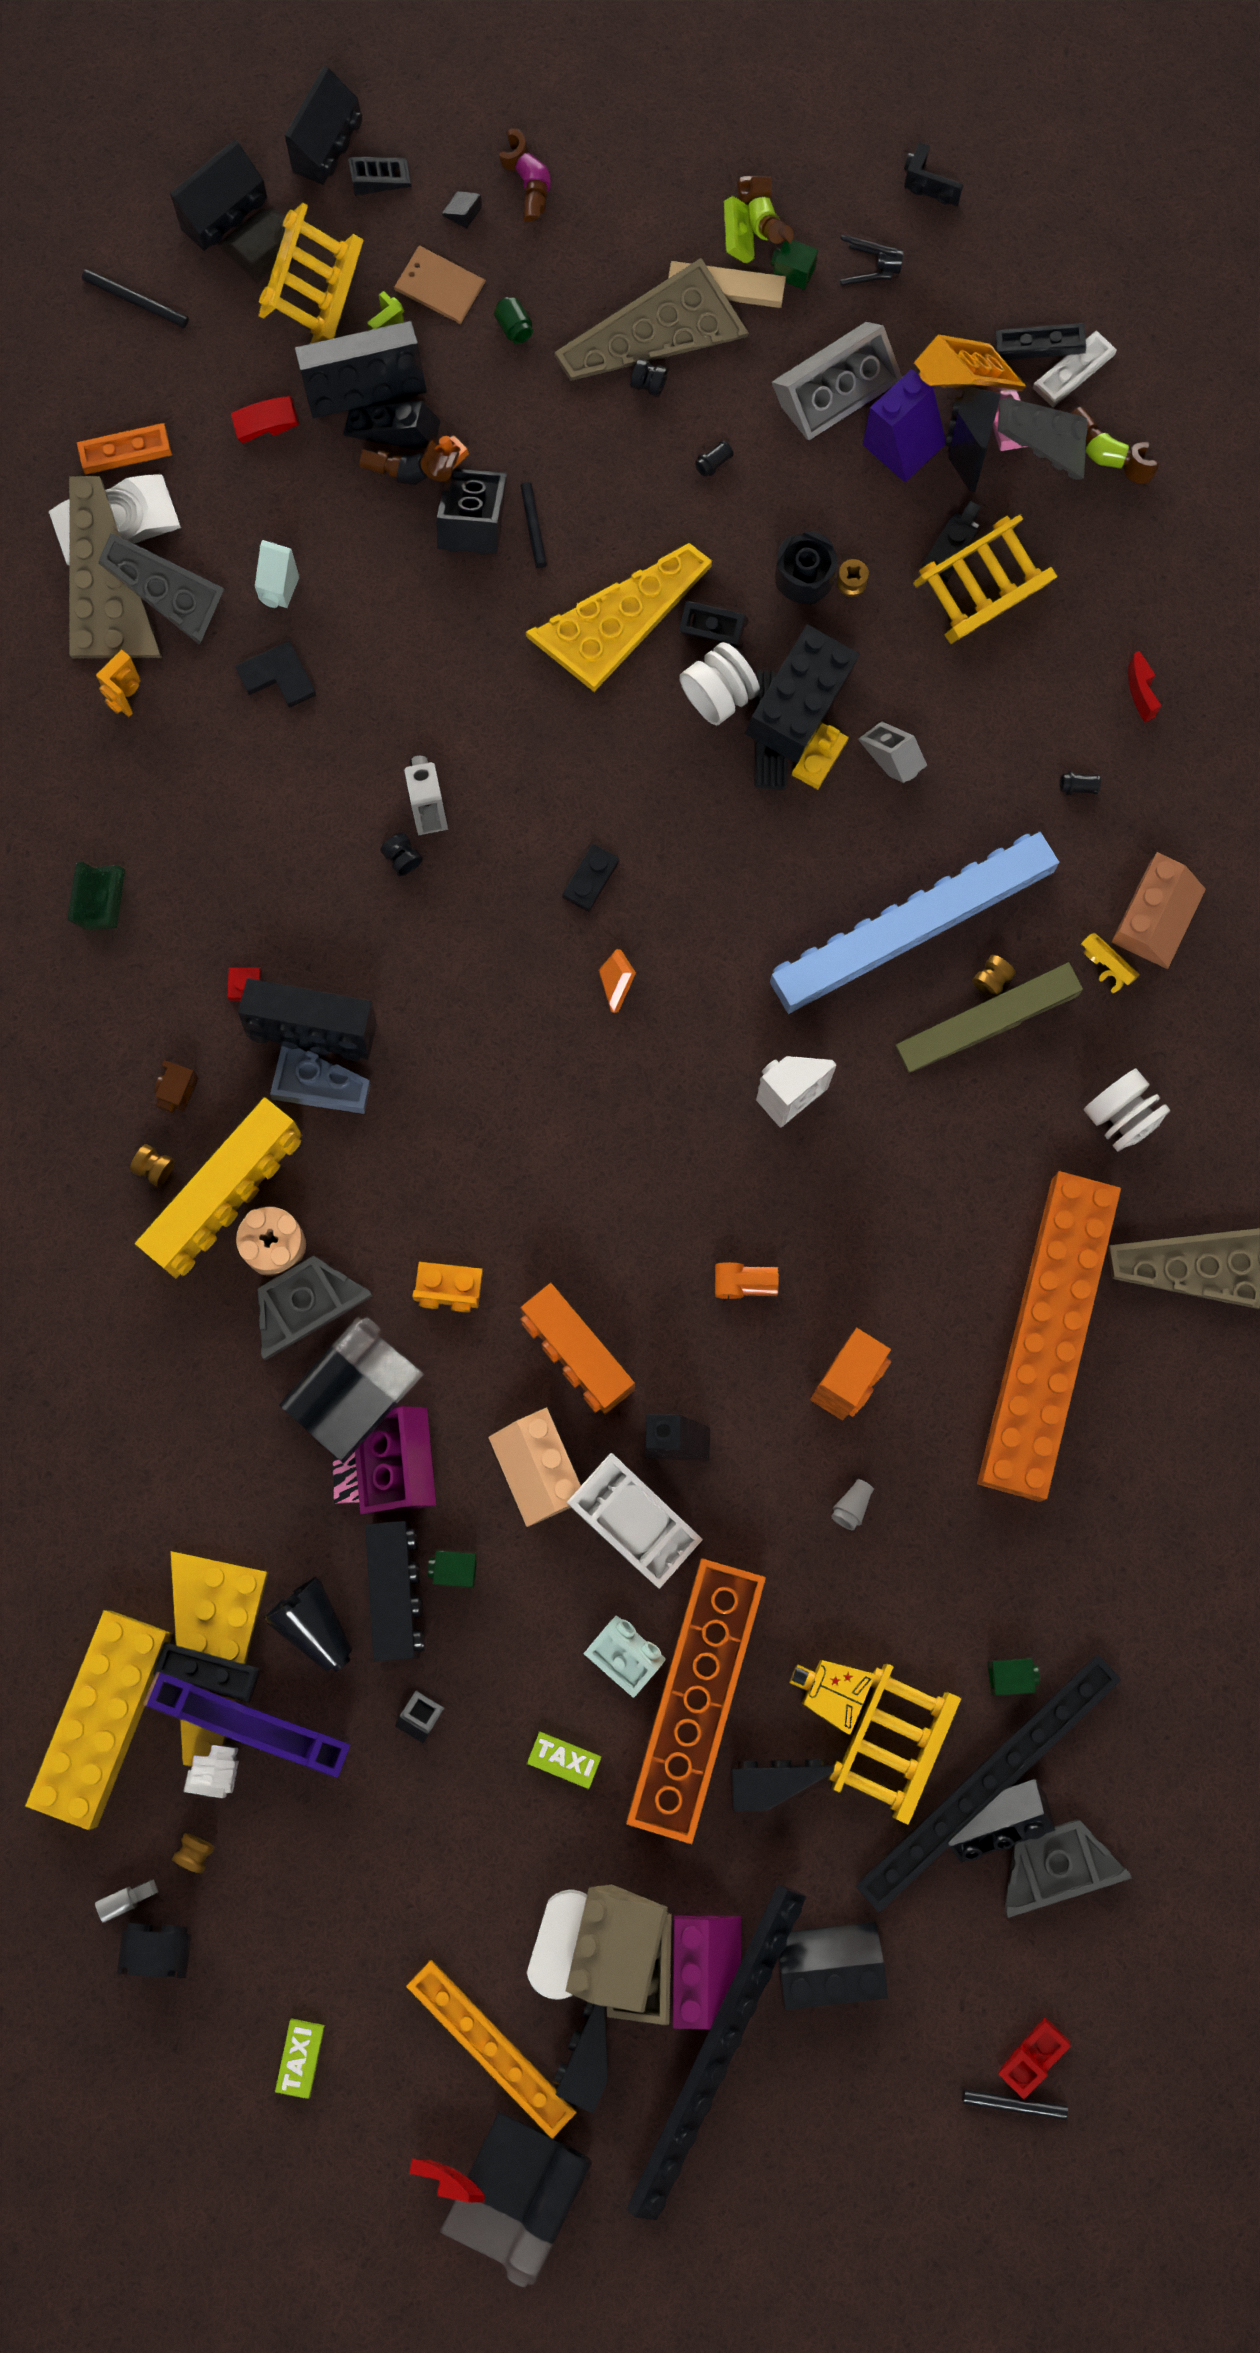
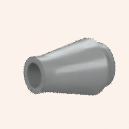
[831,1479,874,1530]

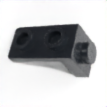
[904,142,963,206]

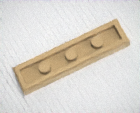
[668,261,786,308]

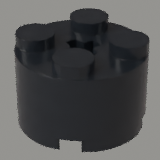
[775,531,838,605]
[117,1923,192,1978]

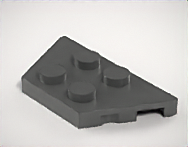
[258,1256,373,1361]
[1004,1820,1132,1918]

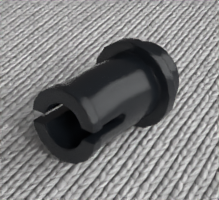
[695,440,734,477]
[1060,771,1101,795]

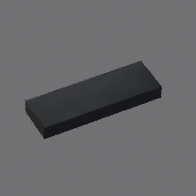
[995,323,1086,360]
[153,1642,261,1703]

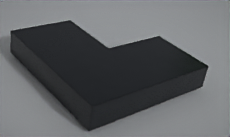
[235,641,316,708]

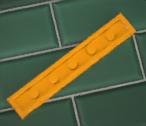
[406,1960,577,2139]

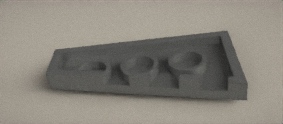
[98,533,224,644]

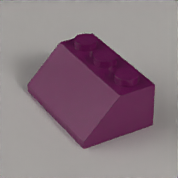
[355,1406,436,1514]
[672,1915,741,2029]

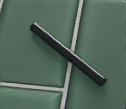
[82,269,189,328]

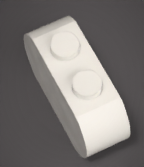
[527,1890,587,1999]

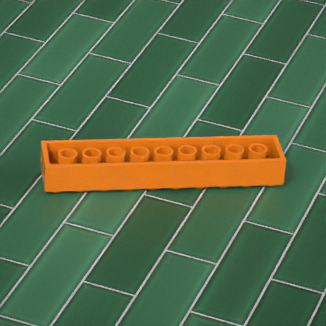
[977,1171,1121,1502]

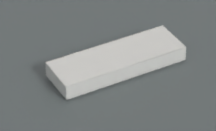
[1033,331,1117,407]

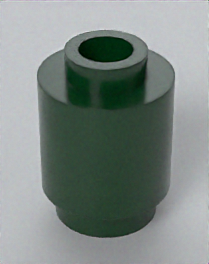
[494,297,533,344]

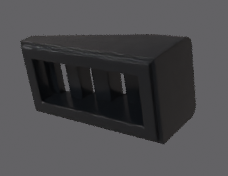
[348,157,411,196]

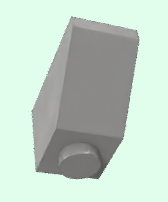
[858,721,927,783]

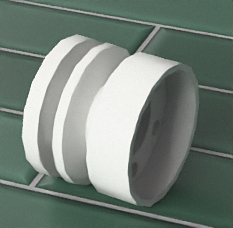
[680,642,760,726]
[1083,1068,1171,1152]

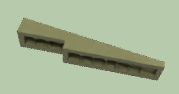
[895,962,1083,1073]

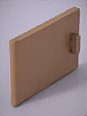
[394,246,486,324]

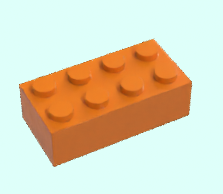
[520,1283,635,1415]
[810,1328,891,1421]

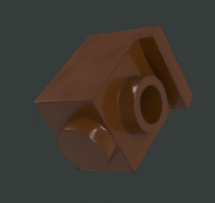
[154,1060,199,1113]

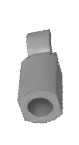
[95,1879,159,1923]

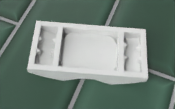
[49,474,181,565]
[566,1453,703,1589]

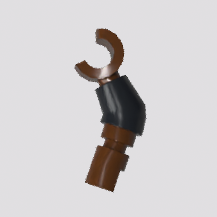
[360,441,459,485]

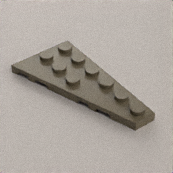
[554,258,749,381]
[69,476,162,658]
[1107,1228,1260,1309]

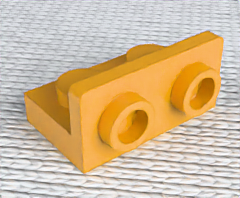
[96,649,141,717]
[412,1262,483,1312]

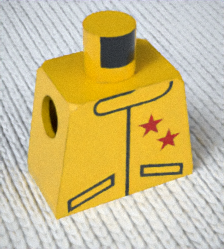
[790,1660,875,1734]

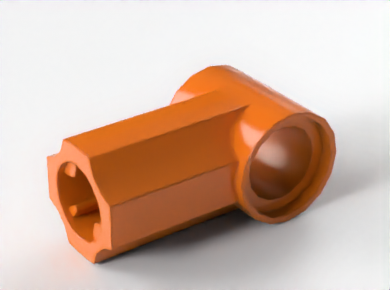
[715,1263,779,1299]

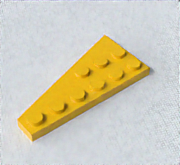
[526,543,712,692]
[171,1551,268,1767]

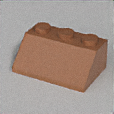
[1111,852,1206,969]

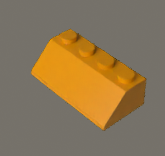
[914,335,1026,392]

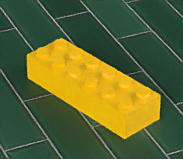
[134,1097,302,1279]
[26,1610,173,1830]

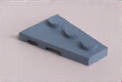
[270,1046,371,1114]

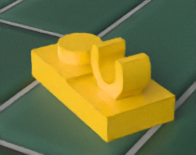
[792,723,849,789]
[1081,933,1140,993]

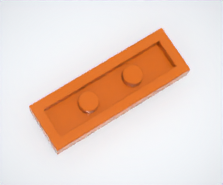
[77,423,172,475]

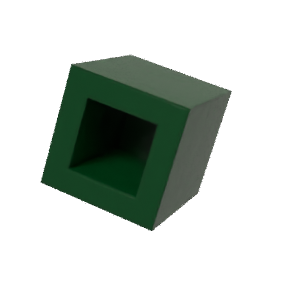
[771,240,818,290]
[428,1550,477,1588]
[987,1658,1040,1696]

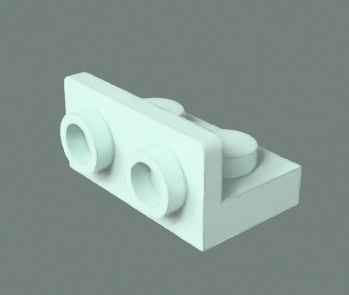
[583,1616,666,1698]

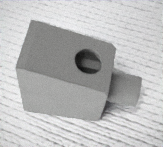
[404,756,448,835]

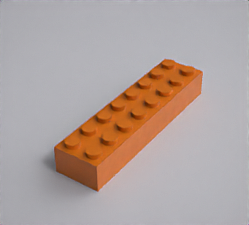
[626,1559,766,1844]

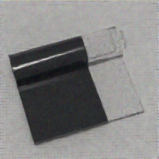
[278,1316,424,1463]
[441,2111,592,2287]

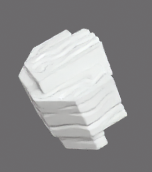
[184,1745,239,1798]

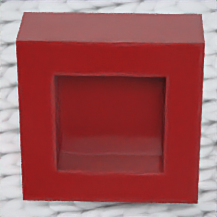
[227,968,261,1001]

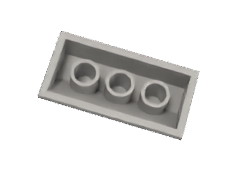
[771,322,902,440]

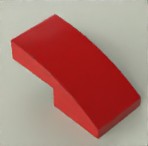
[231,396,299,443]
[1128,651,1161,723]
[998,2017,1071,2099]
[409,2159,485,2203]

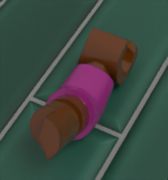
[499,129,551,222]

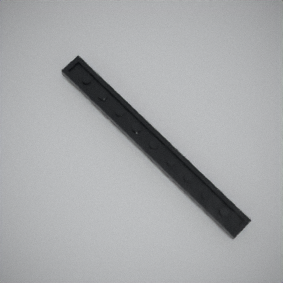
[855,1655,1121,1913]
[626,1884,807,2220]

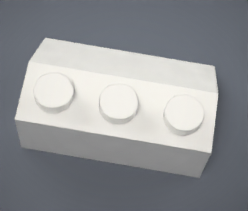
[756,1056,836,1128]

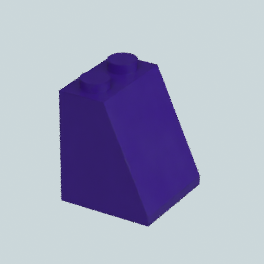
[863,369,946,483]

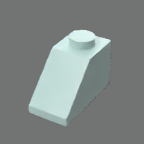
[255,540,299,608]

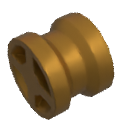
[837,559,869,597]
[172,1833,215,1874]

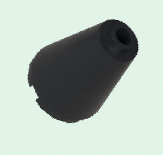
[264,1577,352,1672]

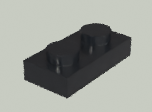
[562,844,619,912]

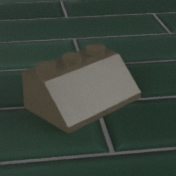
[565,1884,668,2012]
[607,1912,671,2025]

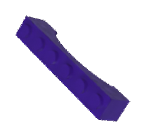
[143,1672,350,1778]

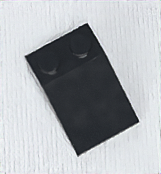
[437,469,507,554]

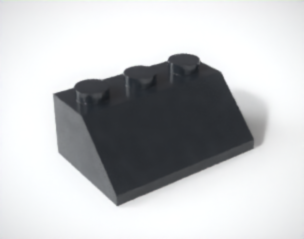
[285,66,363,185]
[170,140,268,251]
[945,385,1001,492]
[777,1922,888,2010]

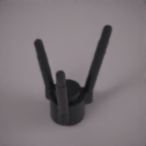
[840,235,903,285]

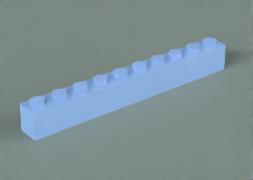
[770,832,1059,1014]

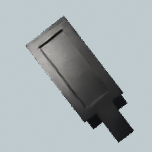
[921,501,981,583]

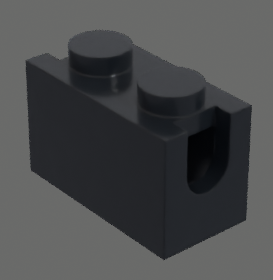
[679,601,749,649]

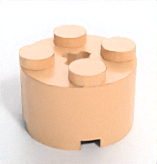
[236,1207,306,1276]

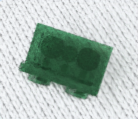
[68,862,125,930]

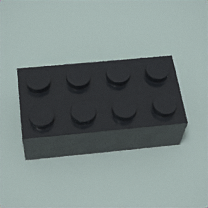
[295,321,427,419]
[745,624,860,764]
[238,978,377,1061]
[365,1521,425,1662]

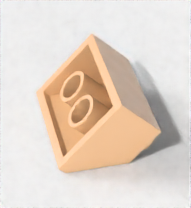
[488,1407,581,1527]

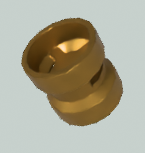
[972,955,1016,999]
[130,1144,175,1187]

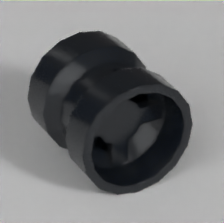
[630,358,668,397]
[380,833,423,876]

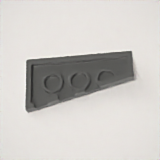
[998,398,1087,480]

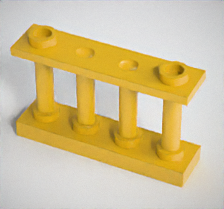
[259,203,363,344]
[913,515,1057,644]
[829,1664,961,1825]

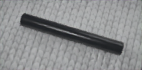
[520,482,547,568]
[962,2089,1068,2120]

